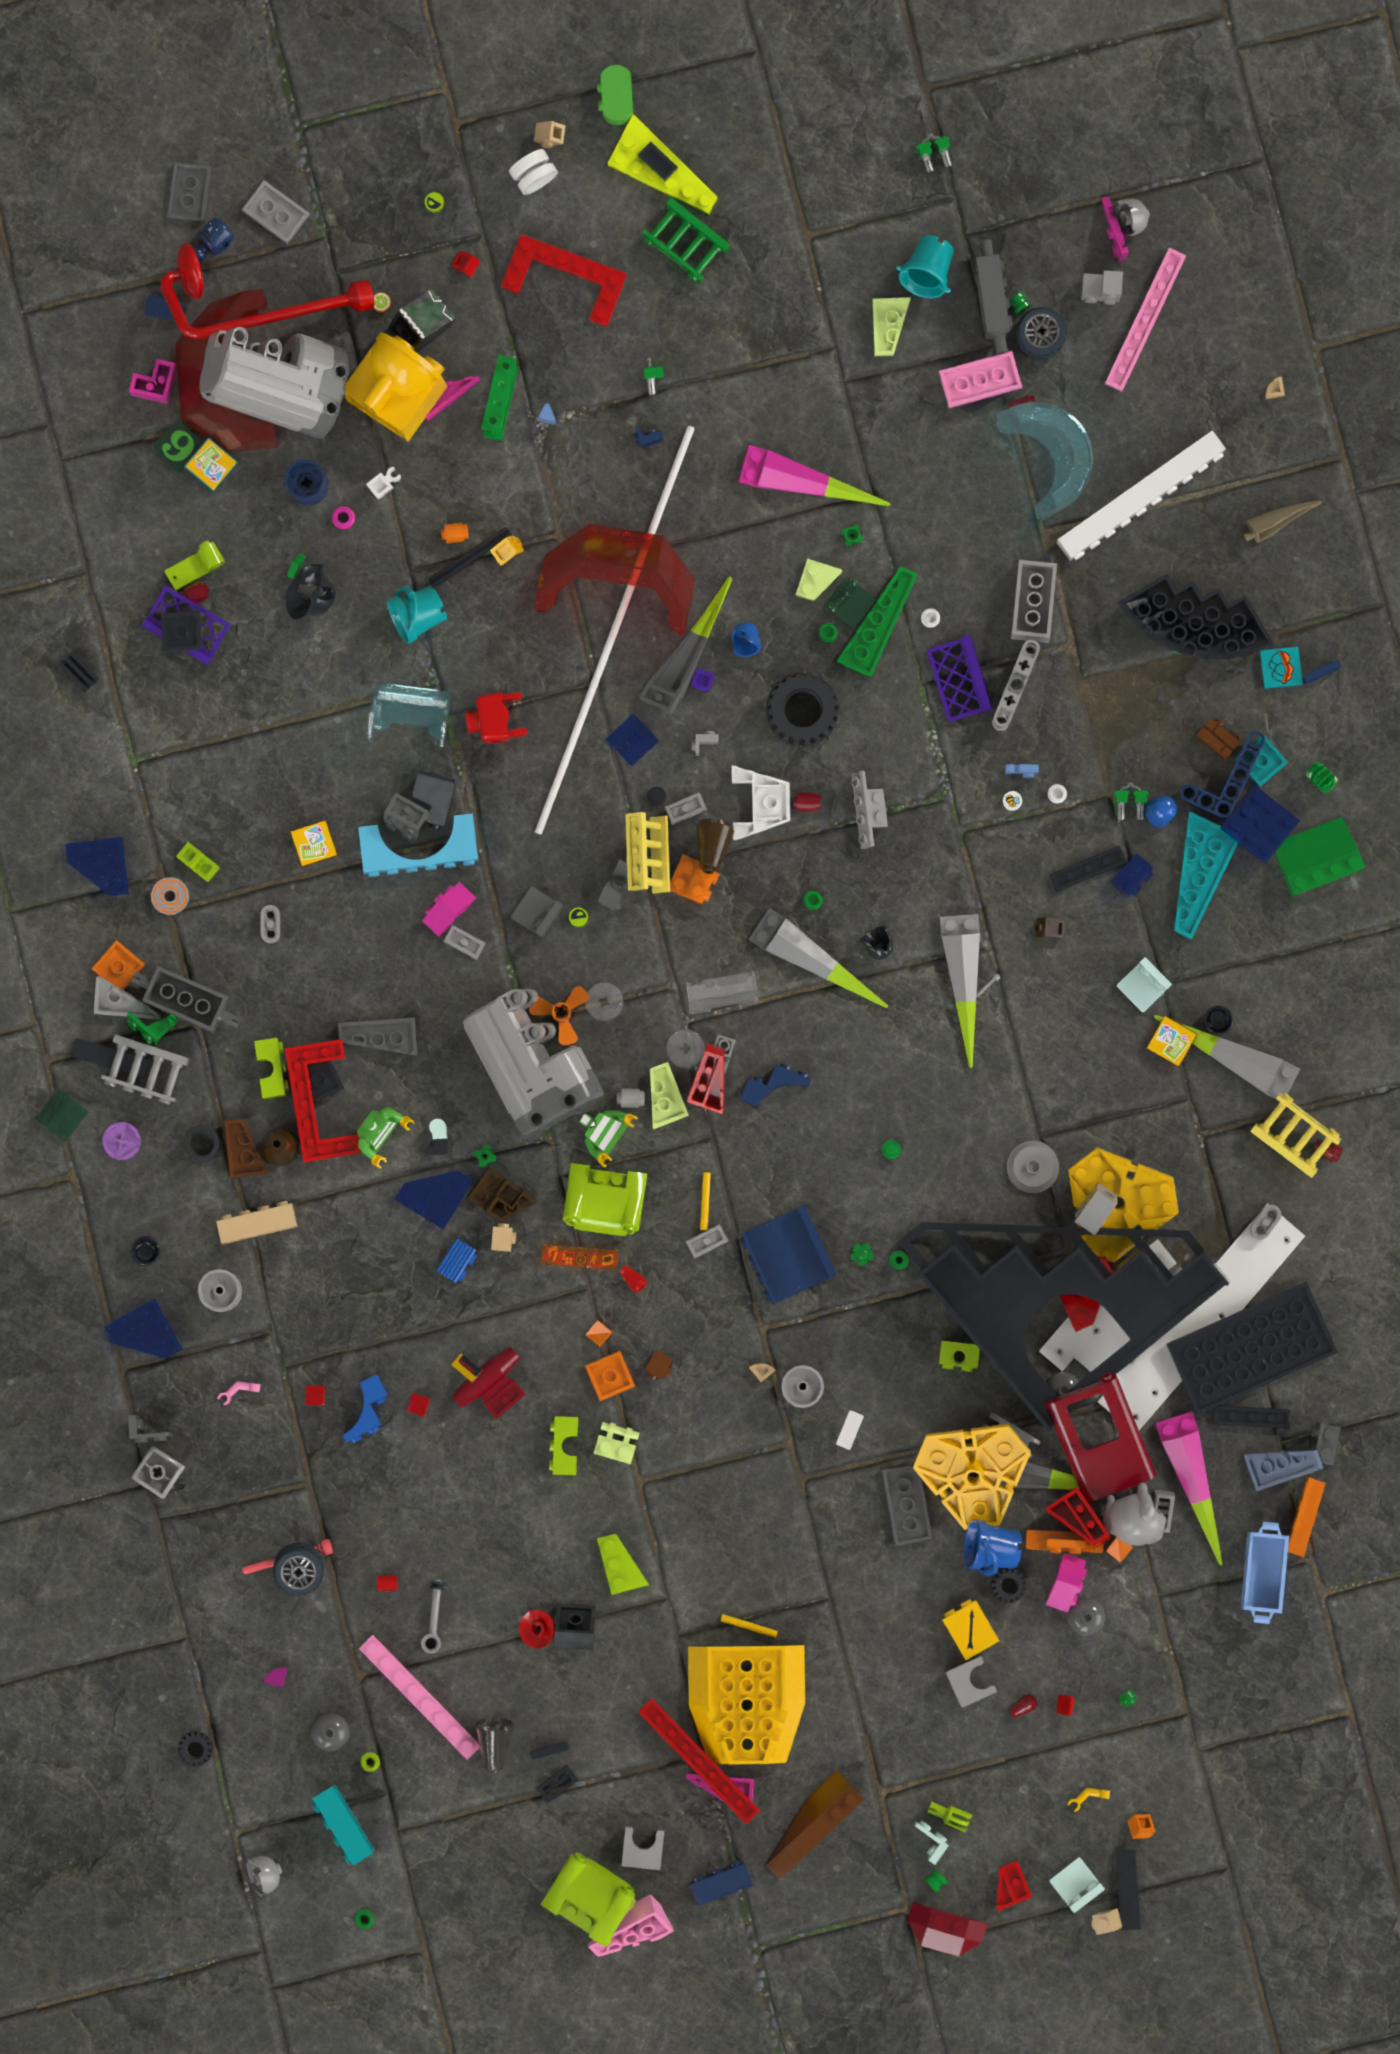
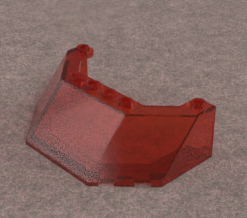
[175,289,279,453]
[534,524,695,636]

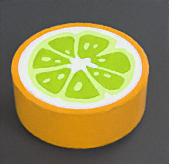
[374,292,391,313]

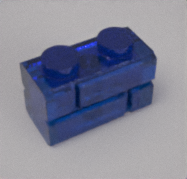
[1111,853,1154,898]

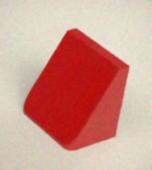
[451,250,480,277]
[305,1386,325,1406]
[406,1393,431,1417]
[1056,1694,1075,1716]

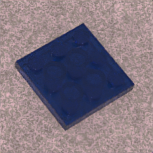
[1220,785,1300,864]

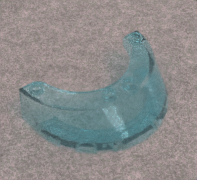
[994,402,1093,523]

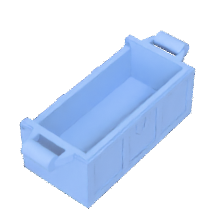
[1240,1522,1289,1624]

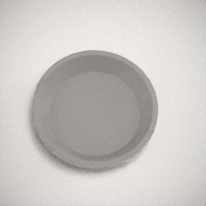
[1007,1141,1059,1193]

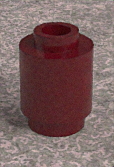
[181,581,210,606]
[793,792,820,812]

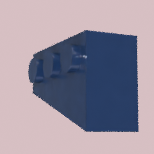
[690,1860,753,1906]

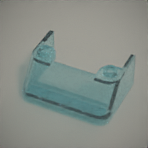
[368,684,452,748]

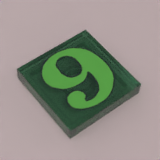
[152,420,203,474]

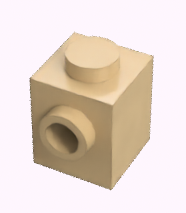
[534,121,565,148]
[491,1223,516,1252]
[1091,1908,1122,1935]

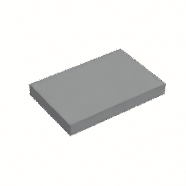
[242,180,310,245]

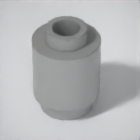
[617,1089,645,1108]

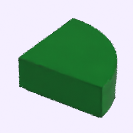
[287,553,306,579]

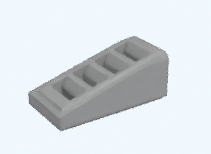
[1153,1490,1175,1533]

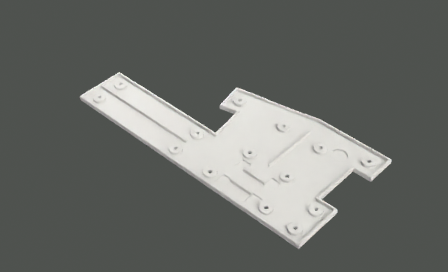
[1039,1204,1305,1430]

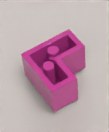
[129,359,177,404]
[422,882,476,937]
[1046,1553,1087,1613]

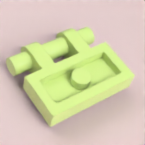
[594,1422,640,1464]

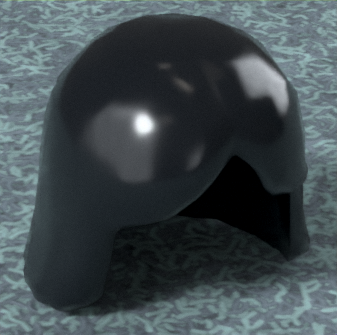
[860,925,894,960]

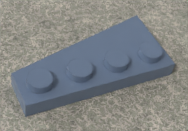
[1244,1450,1323,1491]

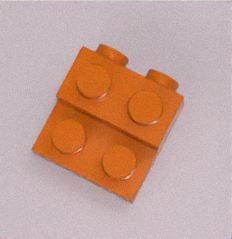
[670,854,720,905]

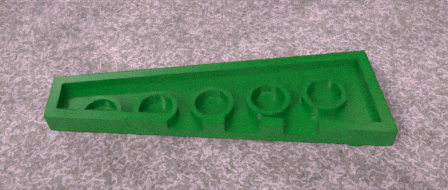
[837,566,918,678]

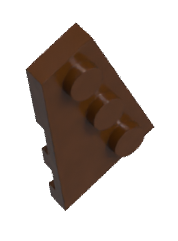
[224,1119,269,1178]

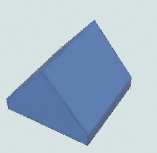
[538,403,556,425]

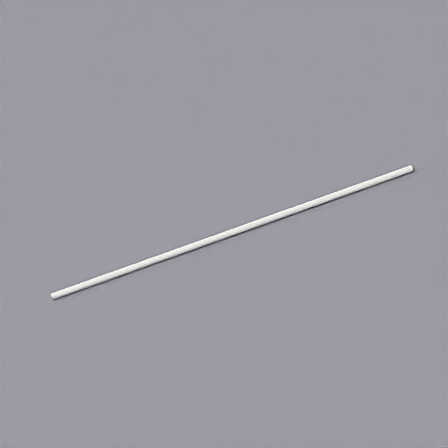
[535,426,695,835]

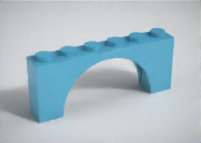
[358,813,479,877]

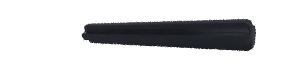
[429,527,511,587]

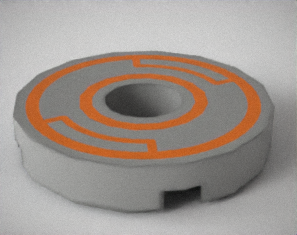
[151,877,189,916]

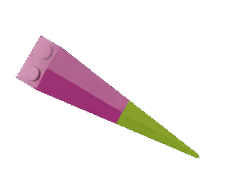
[738,445,891,506]
[1155,1411,1223,1566]

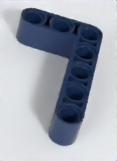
[1180,731,1265,818]

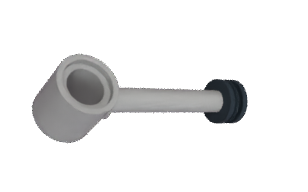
[421,1580,446,1654]

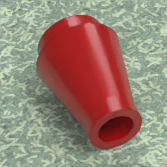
[619,1265,647,1293]

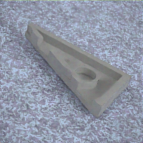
[94,976,162,1020]

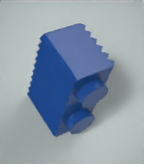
[436,1238,477,1283]

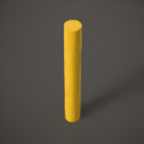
[700,1172,711,1230]
[720,1614,778,1638]

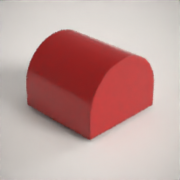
[377,1575,398,1592]

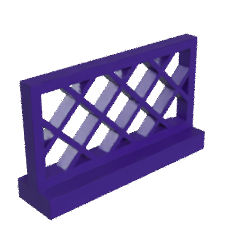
[141,585,231,664]
[927,635,993,723]

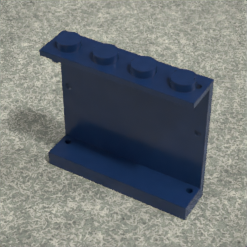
[740,1205,837,1304]

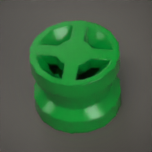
[1009,292,1031,315]
[924,1868,948,1893]

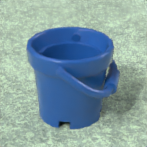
[963,1519,1022,1577]

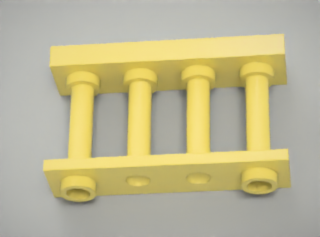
[625,812,670,894]
[1250,1093,1341,1178]

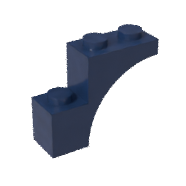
[740,1063,811,1108]

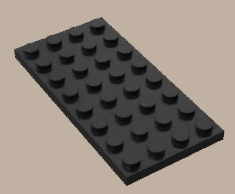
[1166,1282,1338,1415]

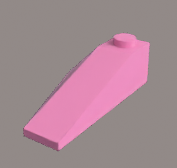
[588,1894,674,1957]

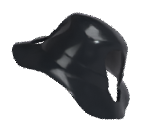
[285,564,336,620]

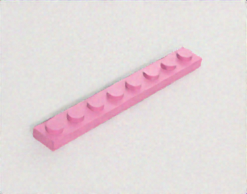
[1105,248,1186,392]
[359,1635,481,1760]

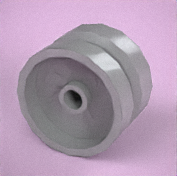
[198,1269,243,1312]
[781,1365,824,1408]

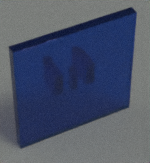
[605,714,659,767]

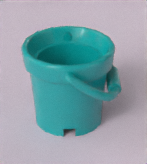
[895,235,954,299]
[386,585,447,645]

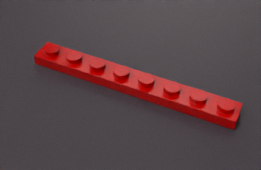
[639,1698,761,1824]

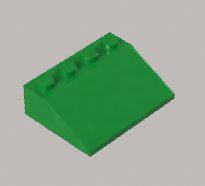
[1271,817,1365,897]

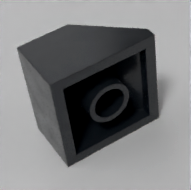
[554,1604,596,1650]

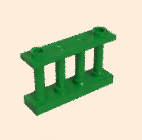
[642,198,730,283]
[481,355,519,441]

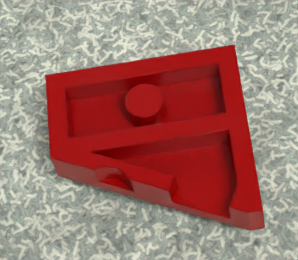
[996,1860,1032,1911]

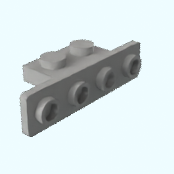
[851,771,888,849]

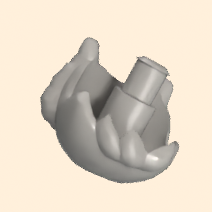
[1103,1483,1166,1546]

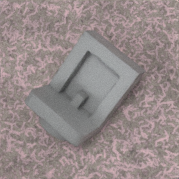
[692,731,719,755]

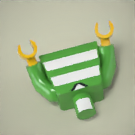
[357,1107,415,1168]
[579,1111,638,1167]

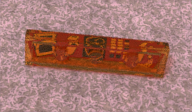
[541,1245,619,1270]

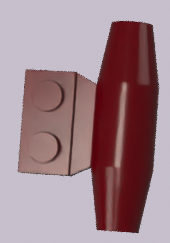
[452,1346,526,1419]

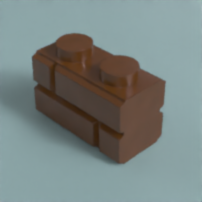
[1195,718,1240,761]

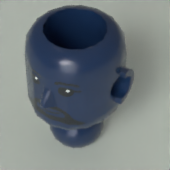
[193,218,234,263]

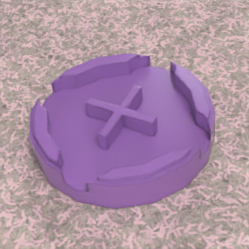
[102,1122,141,1160]

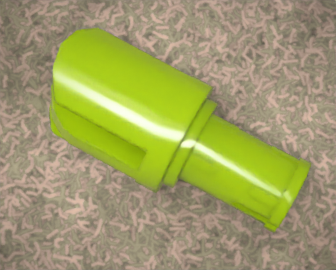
[927,1801,972,1832]

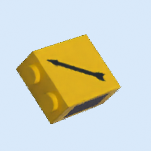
[942,1599,999,1660]

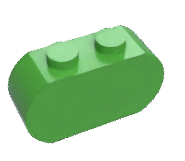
[597,65,633,125]

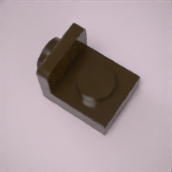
[1034,917,1066,939]

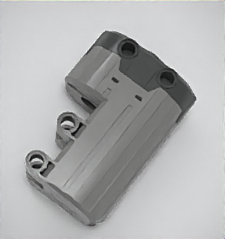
[200,327,349,439]
[463,989,604,1139]

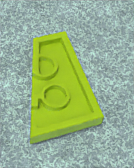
[597,1534,649,1595]

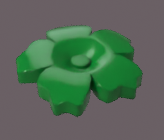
[850,1243,874,1266]

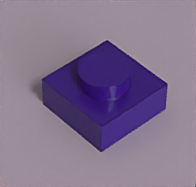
[691,668,715,693]

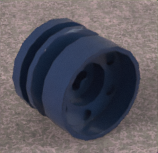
[285,460,329,505]

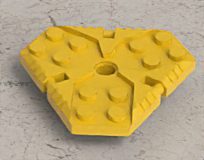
[1068,1147,1179,1262]
[913,1424,1031,1530]

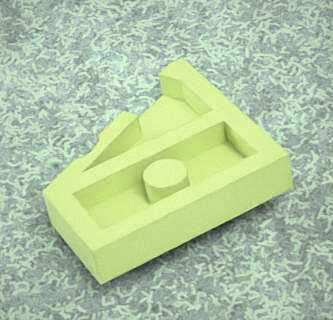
[796,559,842,601]

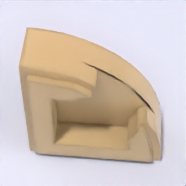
[1265,376,1285,399]
[749,1363,776,1382]

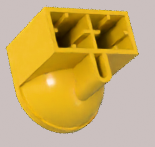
[344,332,448,442]

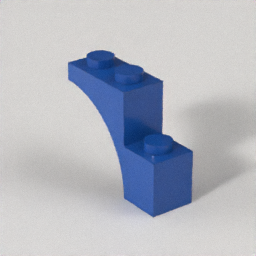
[343,1374,388,1444]

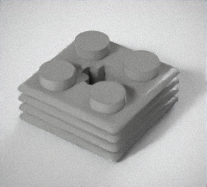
[131,1446,185,1498]

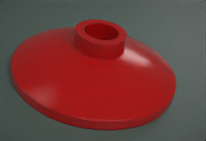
[519,1610,555,1649]

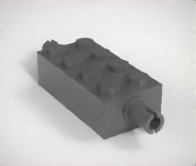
[974,240,1013,354]
[131,966,241,1033]

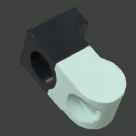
[428,1119,448,1156]

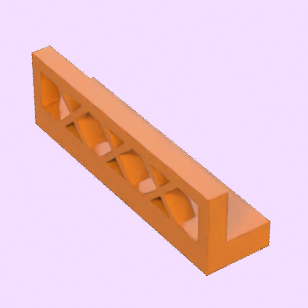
[1288,1477,1326,1557]

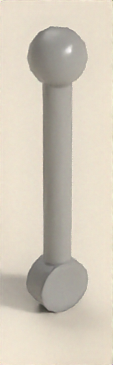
[976,973,1000,998]

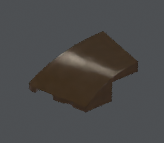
[466,1166,537,1222]

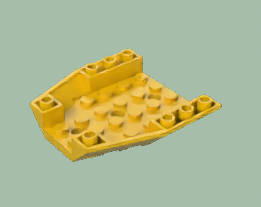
[688,1645,805,1764]

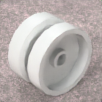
[509,149,558,195]

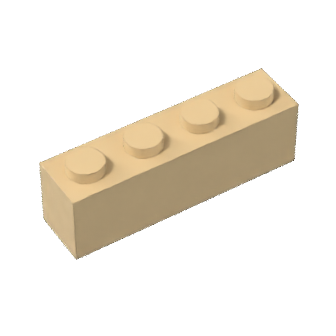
[216,1201,298,1245]

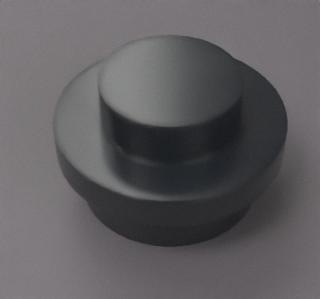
[647,787,666,806]

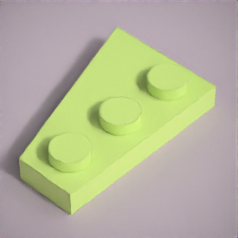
[873,298,911,356]
[650,1062,689,1130]

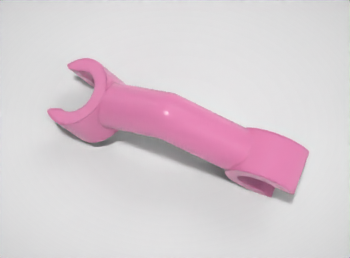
[217,1381,260,1405]

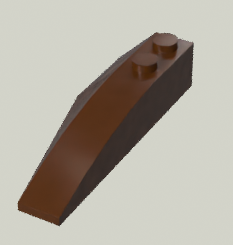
[766,1770,864,1879]

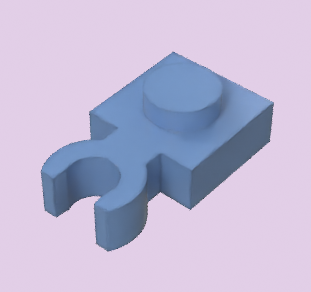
[1005,764,1039,778]

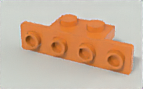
[1026,1530,1104,1554]

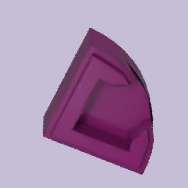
[264,1668,288,1687]

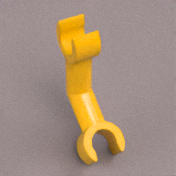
[1068,1788,1110,1812]

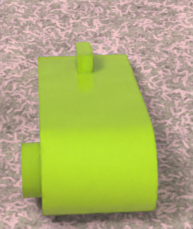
[164,540,225,591]

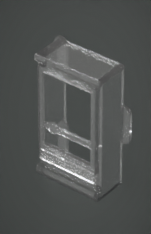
[686,971,759,1014]

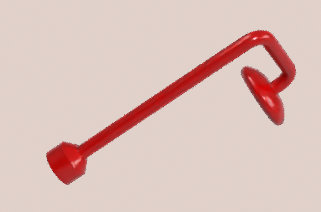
[160,243,374,339]

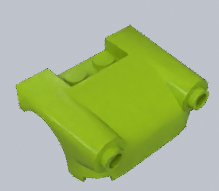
[563,1163,647,1236]
[541,1853,636,1947]

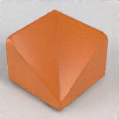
[586,1320,612,1347]
[1105,1537,1133,1563]
[1128,1814,1155,1839]

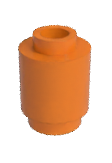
[441,522,469,544]

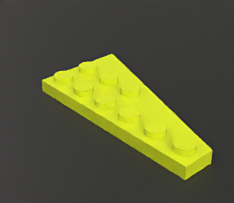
[608,114,717,215]

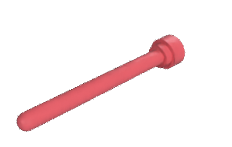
[242,1539,333,1574]

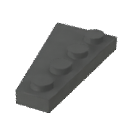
[338,1018,418,1056]

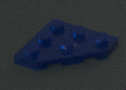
[65,837,129,897]
[394,1170,474,1230]
[104,1299,183,1359]

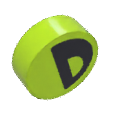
[425,192,444,213]
[569,908,588,927]

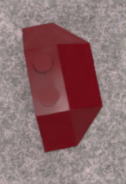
[907,1902,988,1957]

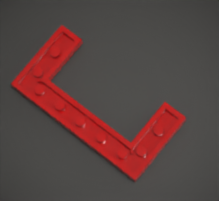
[501,234,627,327]
[284,1039,361,1162]

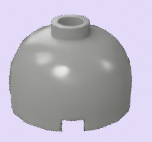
[1114,198,1150,237]
[247,1856,282,1896]

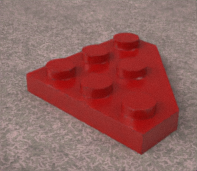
[1060,1257,1111,1332]

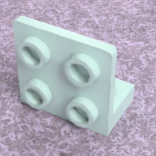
[1117,957,1172,1012]
[914,1820,948,1865]
[1050,1857,1105,1913]

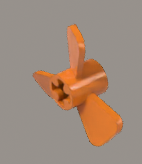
[529,986,589,1046]

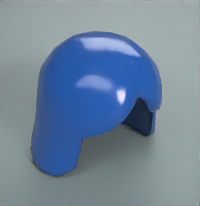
[732,622,761,657]
[1145,796,1177,828]

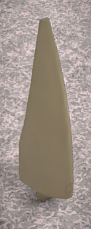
[1244,500,1322,543]

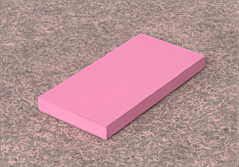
[939,351,1022,408]

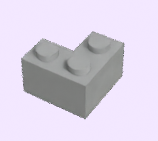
[1081,270,1123,305]

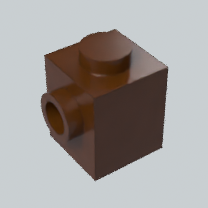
[645,1350,673,1381]

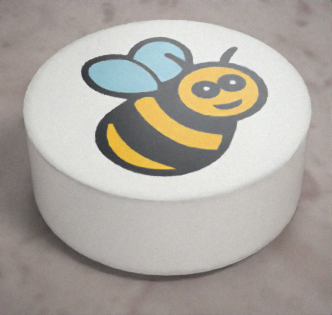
[1003,791,1022,811]

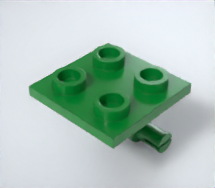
[127,1011,177,1047]

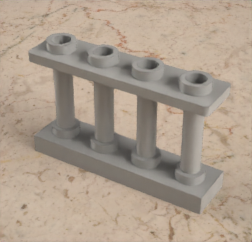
[101,1035,190,1105]

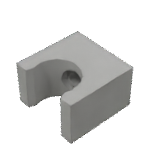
[1075,1182,1117,1235]
[945,1656,997,1708]
[622,1826,664,1870]

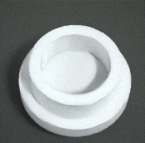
[921,608,940,628]
[1048,784,1067,804]

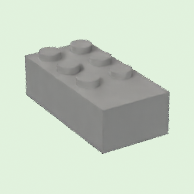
[1011,560,1057,643]

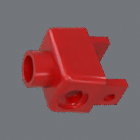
[465,691,528,744]

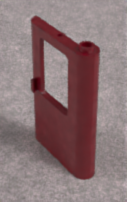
[1044,1372,1156,1502]

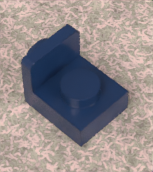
[633,426,664,449]

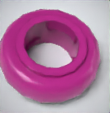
[332,506,355,530]

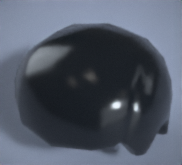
[1204,1005,1233,1035]
[131,1236,160,1266]

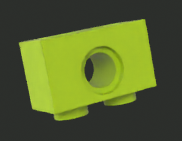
[938,1341,980,1372]

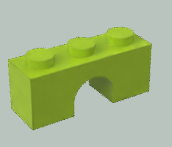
[254,1038,289,1099]
[549,1416,578,1475]

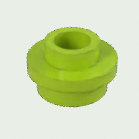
[360,1752,380,1772]

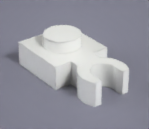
[366,467,401,500]

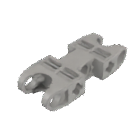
[992,640,1040,731]

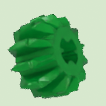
[1305,761,1337,794]

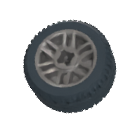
[1016,307,1067,359]
[273,1542,324,1596]

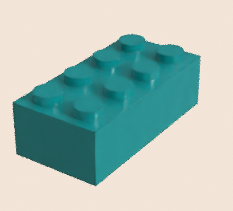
[312,1784,375,1865]

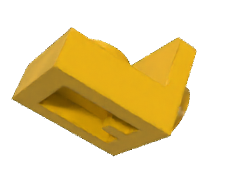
[490,536,524,566]

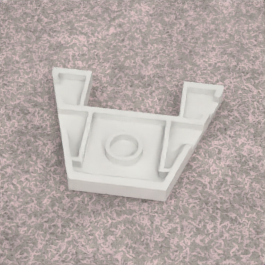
[732,766,790,841]

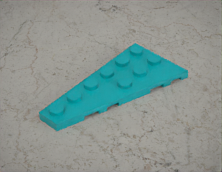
[1174,811,1241,939]

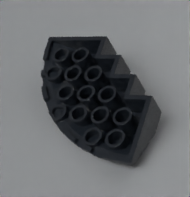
[1117,574,1274,660]

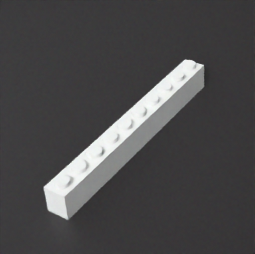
[1057,430,1226,561]

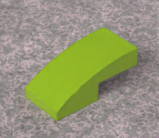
[176,842,220,882]

